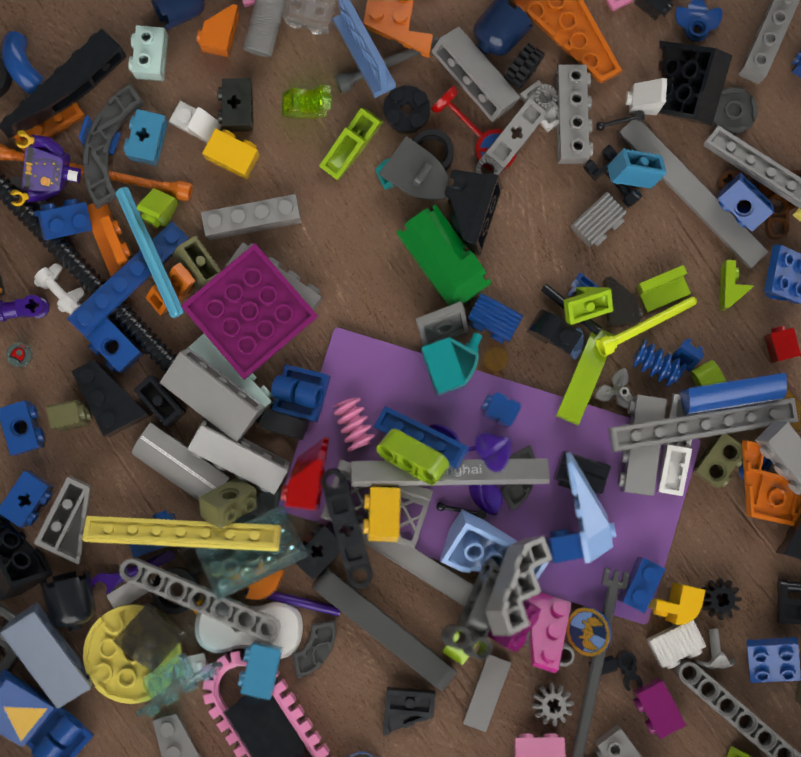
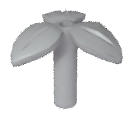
[595,368,633,409]
[694,629,737,669]

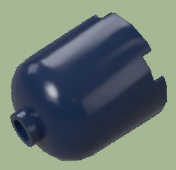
[151,0,205,31]
[473,0,533,56]

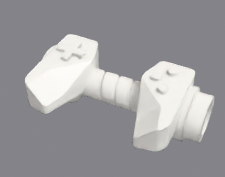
[34,263,86,315]

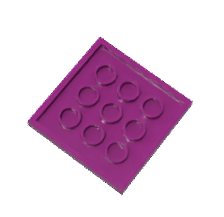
[181,243,318,380]

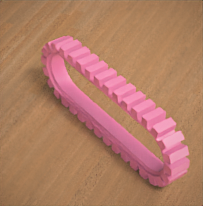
[203,649,334,757]

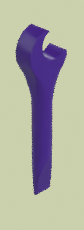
[92,550,175,594]

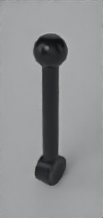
[596,110,645,131]
[436,502,486,519]

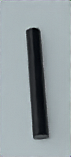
[541,284,602,335]

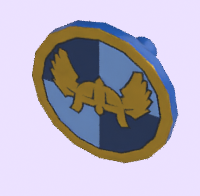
[566,607,612,657]

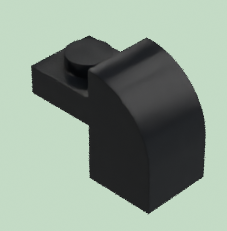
[526,310,583,355]

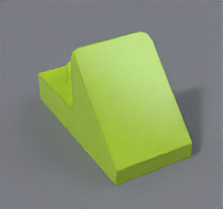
[719,260,754,311]
[563,287,613,325]

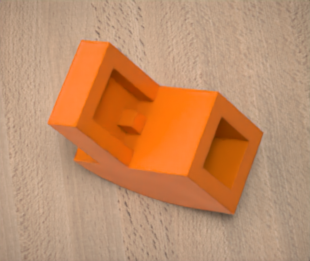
[145,263,195,316]
[227,561,285,600]

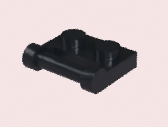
[777,579,801,624]

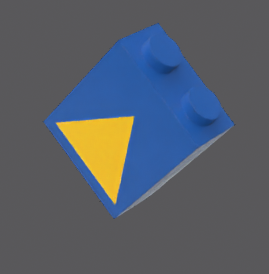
[0,669,54,747]

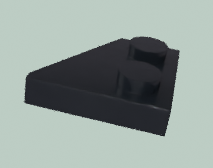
[383,686,436,736]

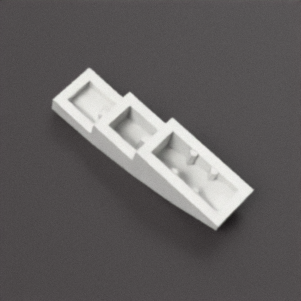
[658,393,692,496]

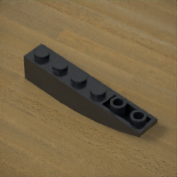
[0,28,127,138]

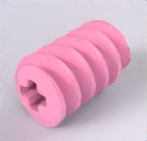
[332,398,375,452]

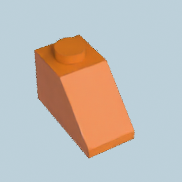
[197,4,240,58]

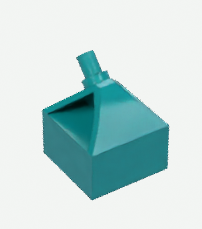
[421,332,483,397]

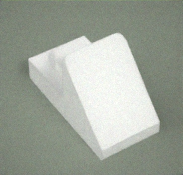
[169,101,222,143]

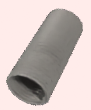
[243,0,287,57]

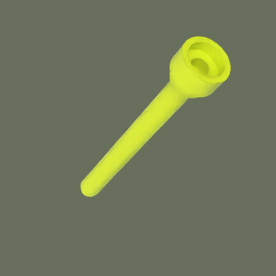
[596,297,697,357]

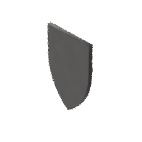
[379,136,450,200]

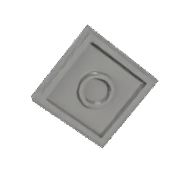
[415,301,469,346]

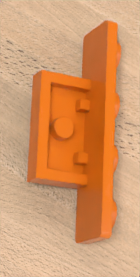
[87,203,132,277]

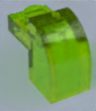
[282,84,332,119]

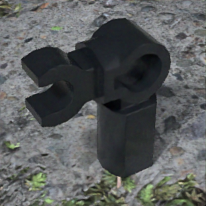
[588,649,643,691]

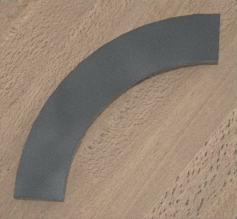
[83,83,144,209]

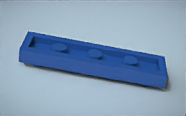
[373,406,469,470]

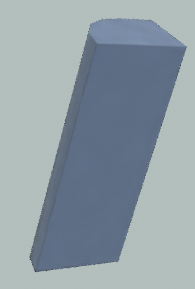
[0,602,92,709]

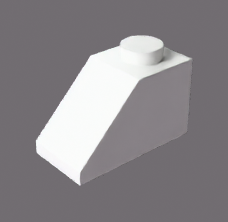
[625,78,667,115]

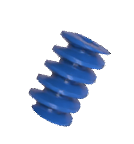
[632,339,687,388]

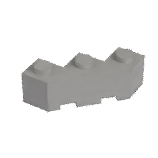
[485,536,552,635]

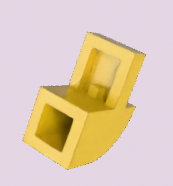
[648,582,705,625]

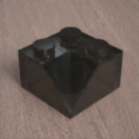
[113,602,188,672]

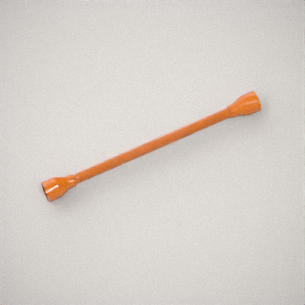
[0,143,193,202]

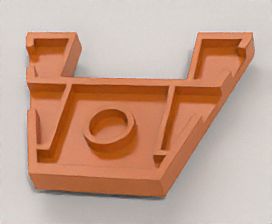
[363,0,433,58]
[742,440,801,526]

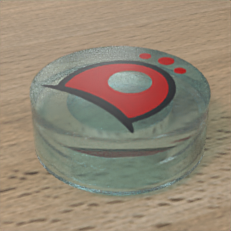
[6,343,32,367]

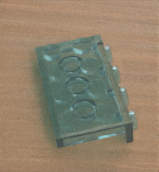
[195,506,308,600]

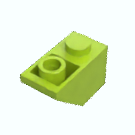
[136,188,179,228]

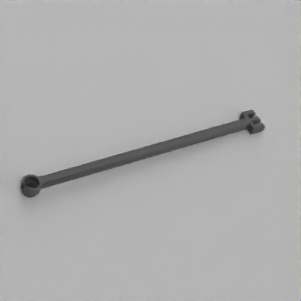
[571,567,629,757]

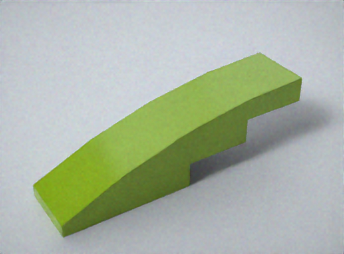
[556,330,615,425]

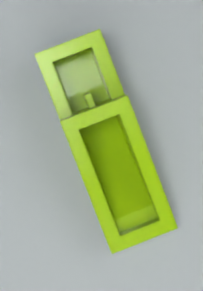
[319,108,384,180]

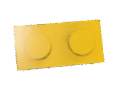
[202,128,260,180]
[363,487,400,542]

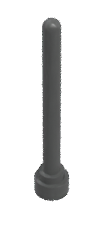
[334,36,440,94]

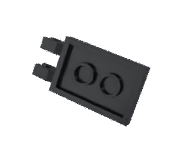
[223,695,305,757]

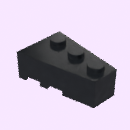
[71,360,152,437]

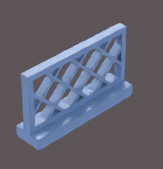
[333,0,396,98]

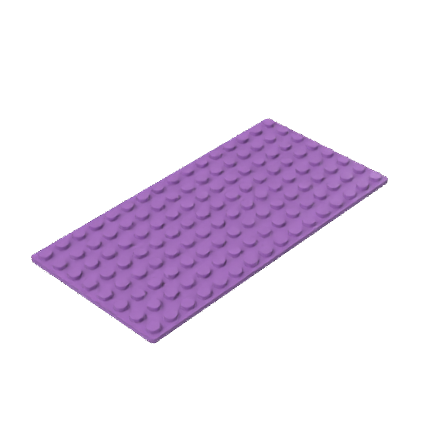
[278,328,701,624]

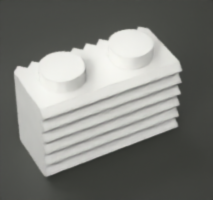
[646,620,706,669]

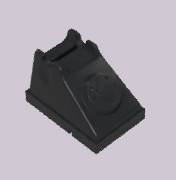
[445,169,502,255]

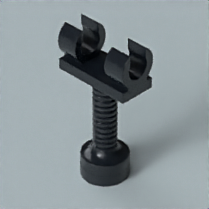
[583,145,643,208]

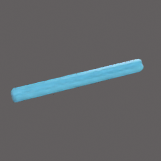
[116,187,184,318]

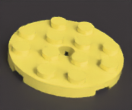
[83,604,182,704]

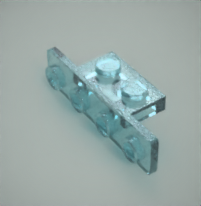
[135,653,223,718]

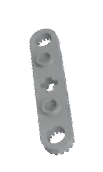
[474,84,558,175]

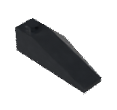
[0,514,53,601]

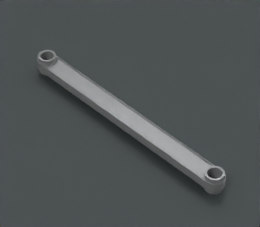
[346,514,575,666]

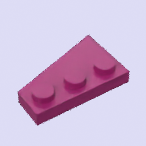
[526,592,572,673]

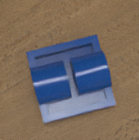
[764,245,801,304]
[271,364,331,423]
[747,637,801,683]
[26,706,95,757]

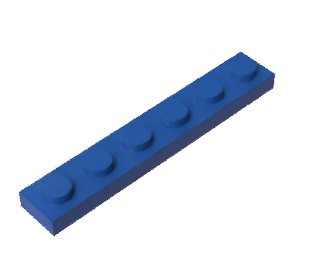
[67,222,189,337]

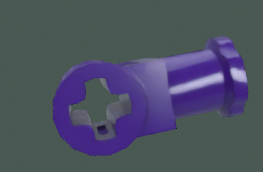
[0,295,50,322]

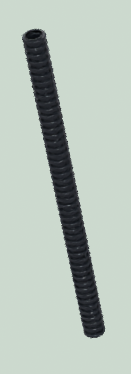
[0,170,177,374]

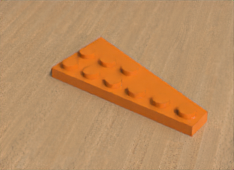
[510,0,622,84]

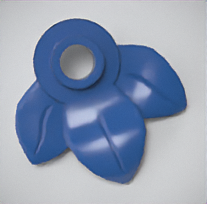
[675,0,723,42]

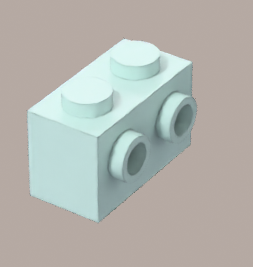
[129,25,168,81]

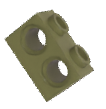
[692,434,743,488]

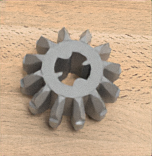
[532,683,574,726]

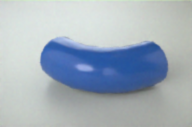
[1,31,44,94]

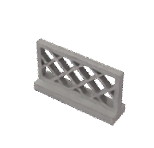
[321,460,433,549]

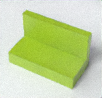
[636,265,691,313]

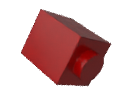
[764,325,801,363]

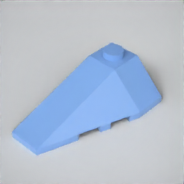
[566,452,616,563]
[440,510,549,580]

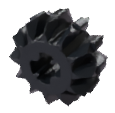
[701,578,742,620]

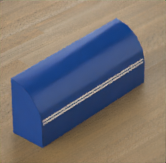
[679,373,787,415]

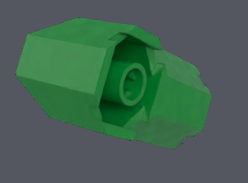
[396,204,492,306]

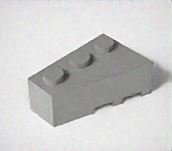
[34,475,92,564]

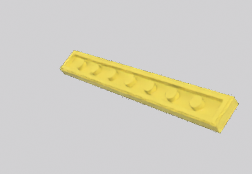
[82,516,282,551]

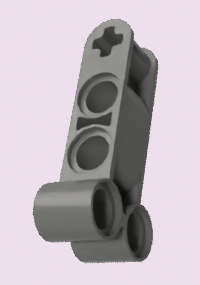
[441,558,501,660]

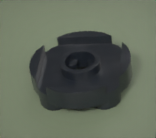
[383,85,430,134]

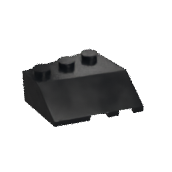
[659,41,732,126]

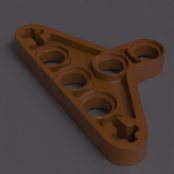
[717,170,801,240]

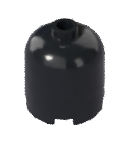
[40,570,96,631]

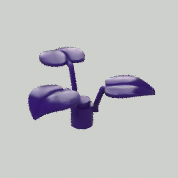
[429,424,511,515]

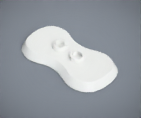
[195,598,303,659]

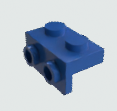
[34,198,92,240]

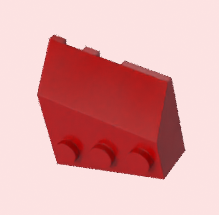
[281,437,329,510]

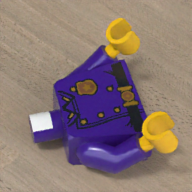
[10,130,81,206]

